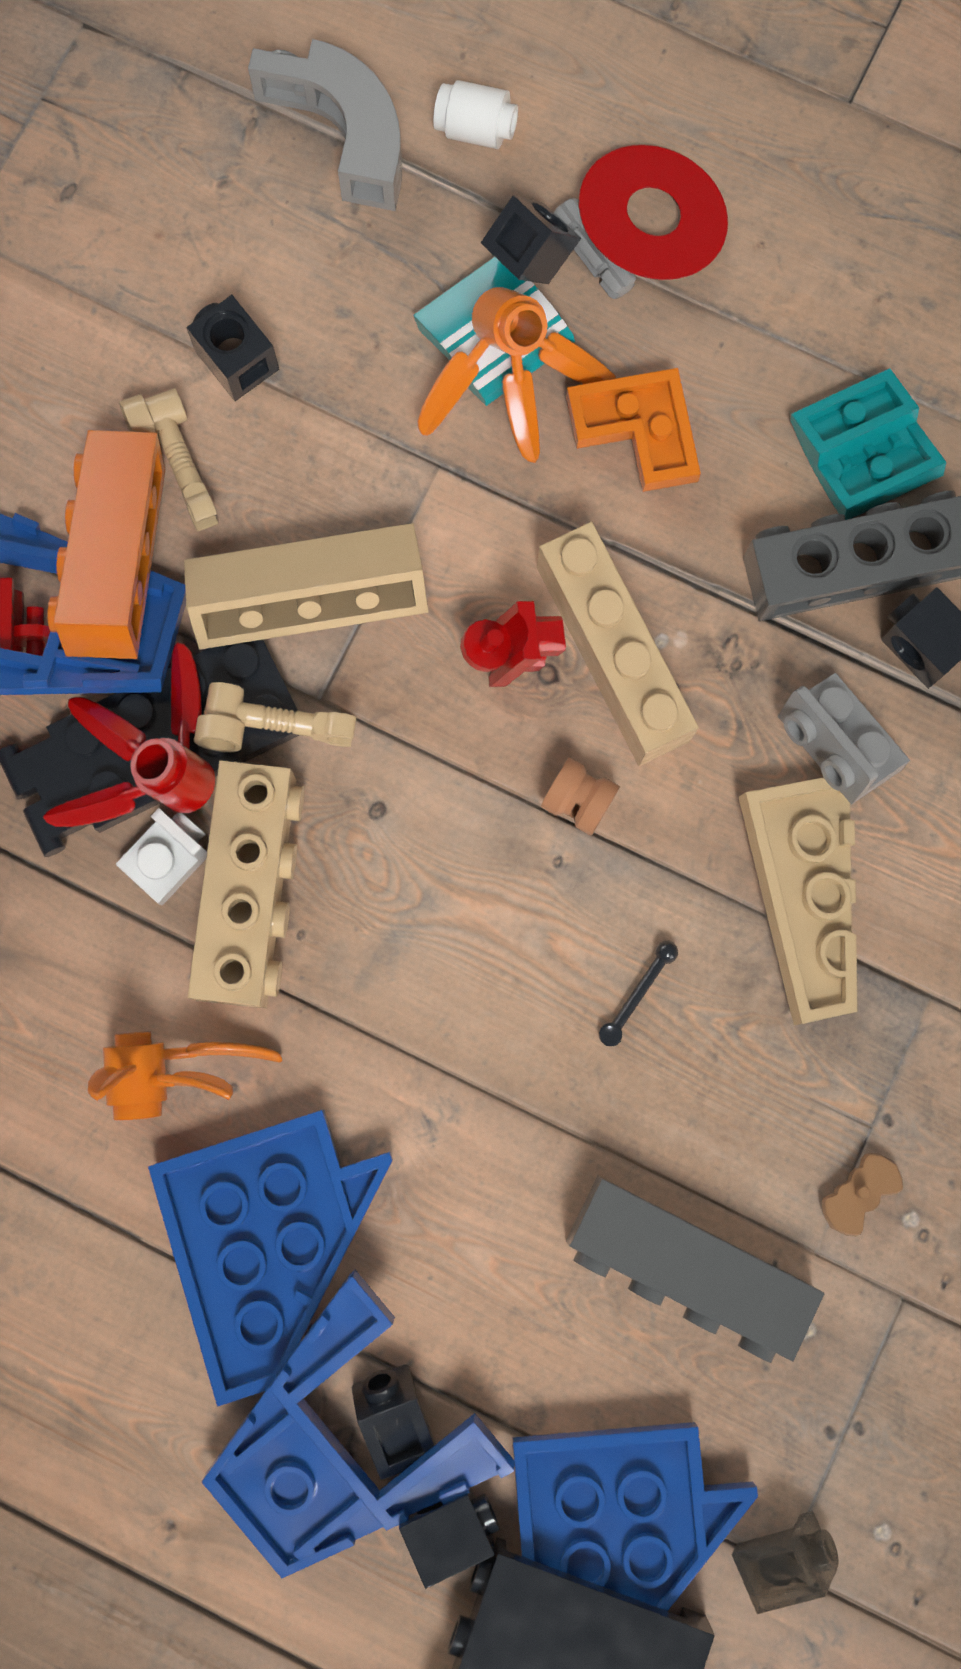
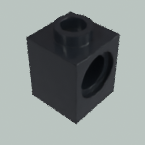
[480,195,582,285]
[186,295,280,401]
[881,587,961,689]
[399,1487,500,1589]

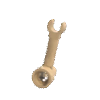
[119,388,218,532]
[194,682,356,752]

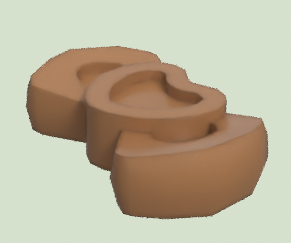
[821,1153,903,1237]

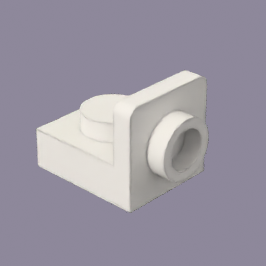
[116,808,207,906]

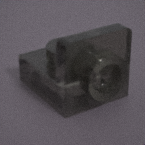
[731,1511,839,1614]

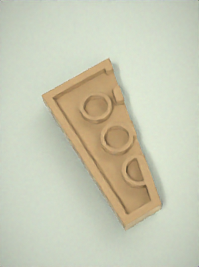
[739,777,857,1025]

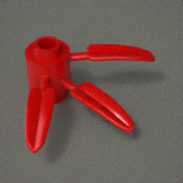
[43,642,215,827]

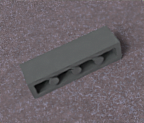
[566,1176,825,1363]

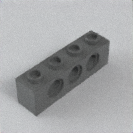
[743,490,961,622]

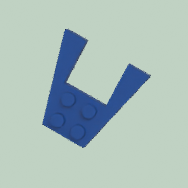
[0,513,186,695]
[202,1269,515,1579]

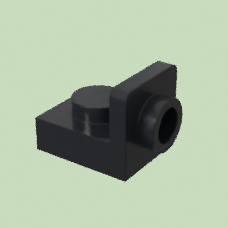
[351,1365,436,1480]

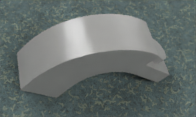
[248,39,402,211]

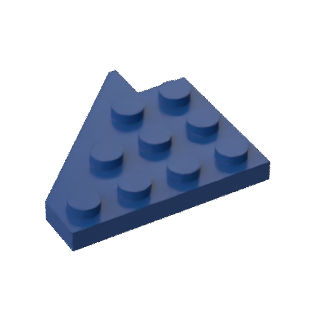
[148,1110,393,1407]
[512,1422,758,1611]

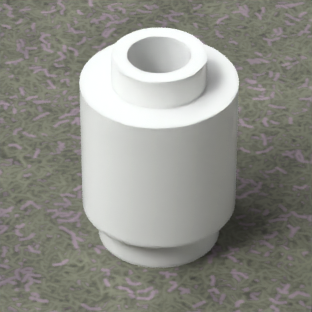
[433,80,518,149]

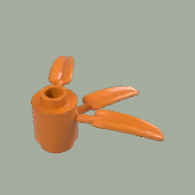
[417,287,616,463]
[88,1031,282,1120]

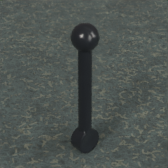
[599,941,678,1046]

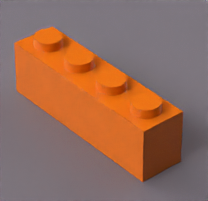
[48,430,165,659]

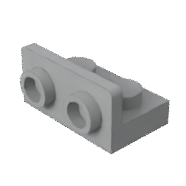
[778,673,910,805]

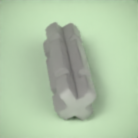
[554,198,636,299]

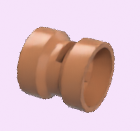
[541,757,620,836]

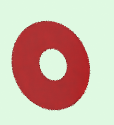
[579,145,728,280]

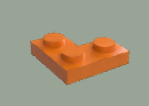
[566,368,701,492]

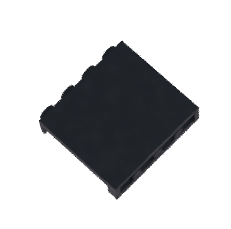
[447,1537,715,1669]

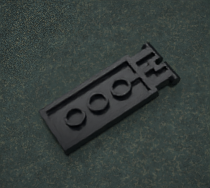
[0,639,299,857]

